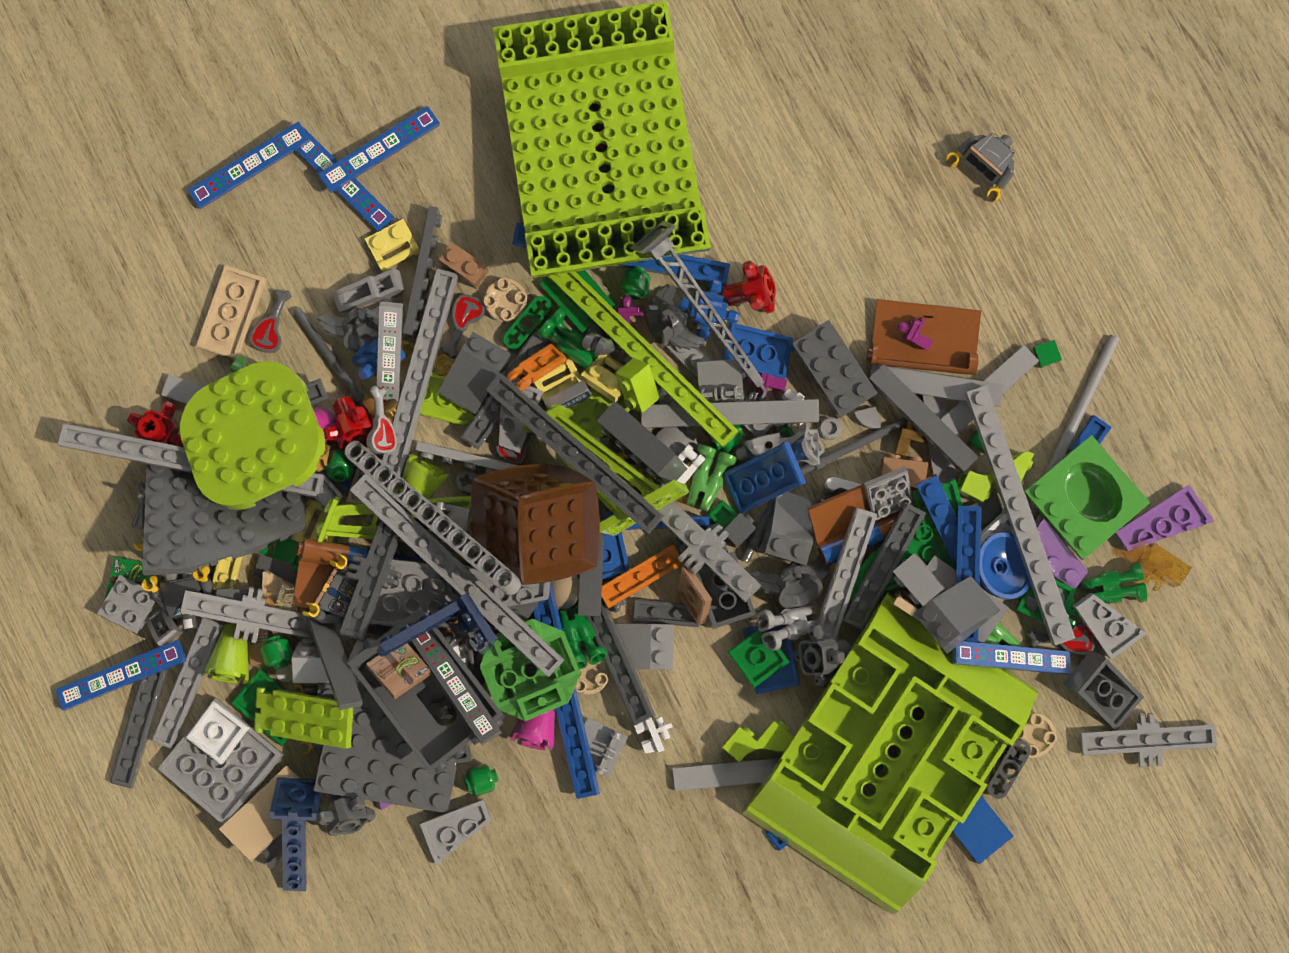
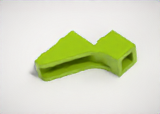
[957,451,1034,502]
[722,720,794,762]

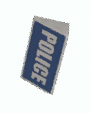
[545,380,592,408]

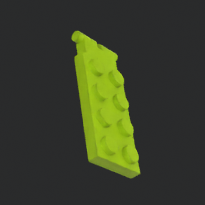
[254,687,353,749]

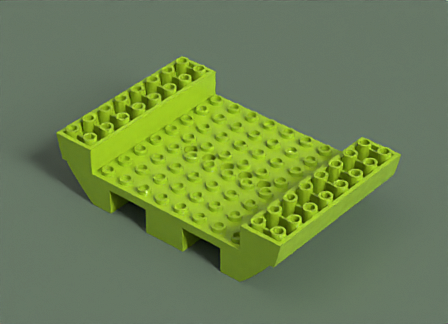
[493,1,711,278]
[742,591,1038,914]

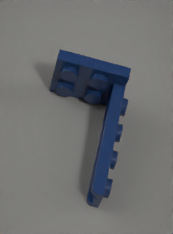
[376,592,497,657]
[270,777,322,891]

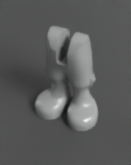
[757,605,818,651]

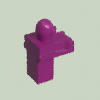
[618,295,645,324]
[897,317,933,351]
[747,373,787,401]

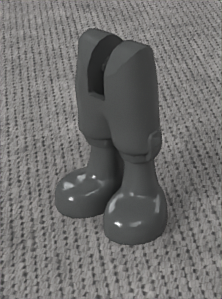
[582,322,622,355]

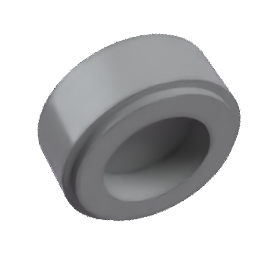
[819,417,841,440]

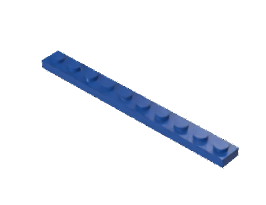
[512,222,730,286]
[533,582,600,799]

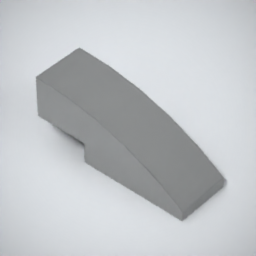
[332,269,406,313]

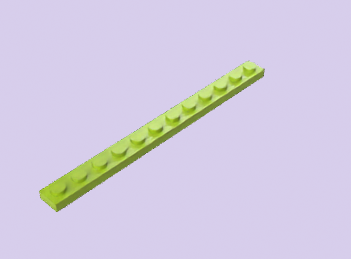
[548,272,738,448]

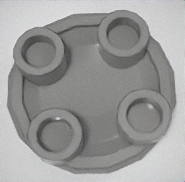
[656,427,697,464]

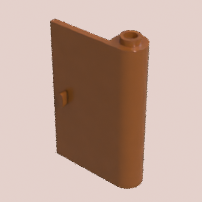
[866,299,981,375]

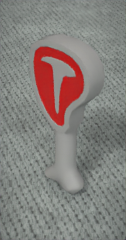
[367,386,397,454]

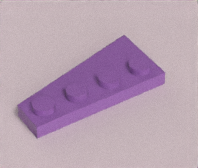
[1114,485,1214,551]

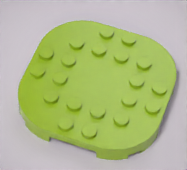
[180,361,325,510]

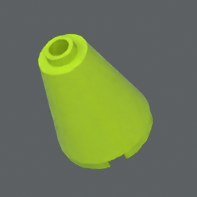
[395,454,448,517]
[203,622,249,684]

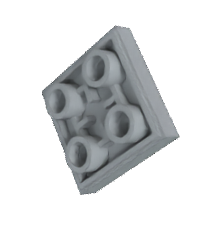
[864,467,914,520]

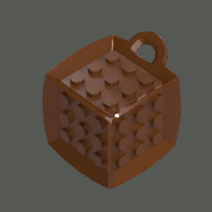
[471,464,600,585]

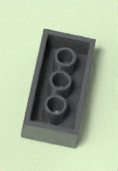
[789,320,877,419]
[597,401,688,486]

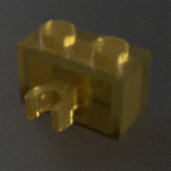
[1137,543,1192,591]

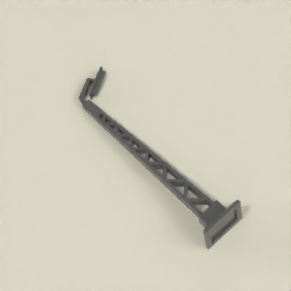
[631,221,767,426]

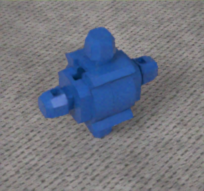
[678,280,740,342]
[352,339,405,379]

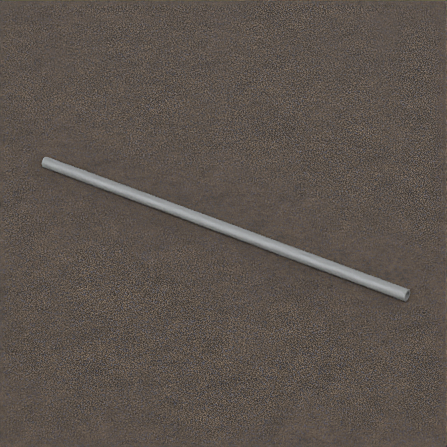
[992,335,1120,599]

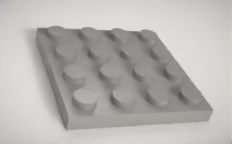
[158,698,284,825]

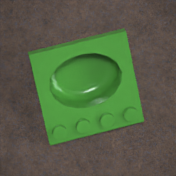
[1024,435,1150,560]

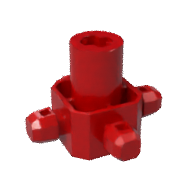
[723,261,776,314]
[323,397,373,450]
[127,401,184,447]

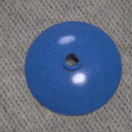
[980,532,1031,599]

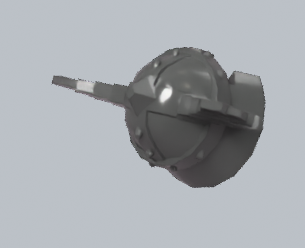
[645,285,705,350]
[317,299,392,352]
[752,555,829,609]

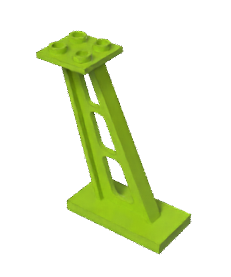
[522,404,689,536]
[316,496,471,558]

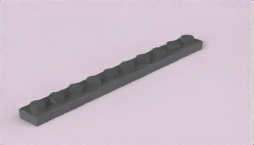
[486,373,664,534]

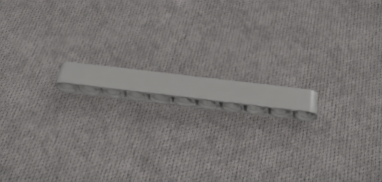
[345,441,521,595]

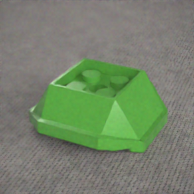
[480,619,581,721]

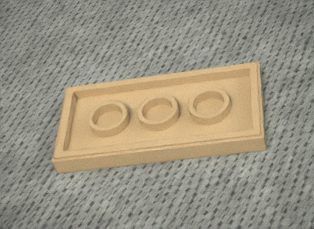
[195,265,267,360]
[219,765,299,862]

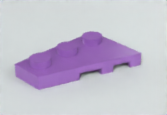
[1037,517,1088,589]

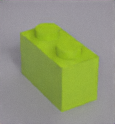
[615,358,660,413]

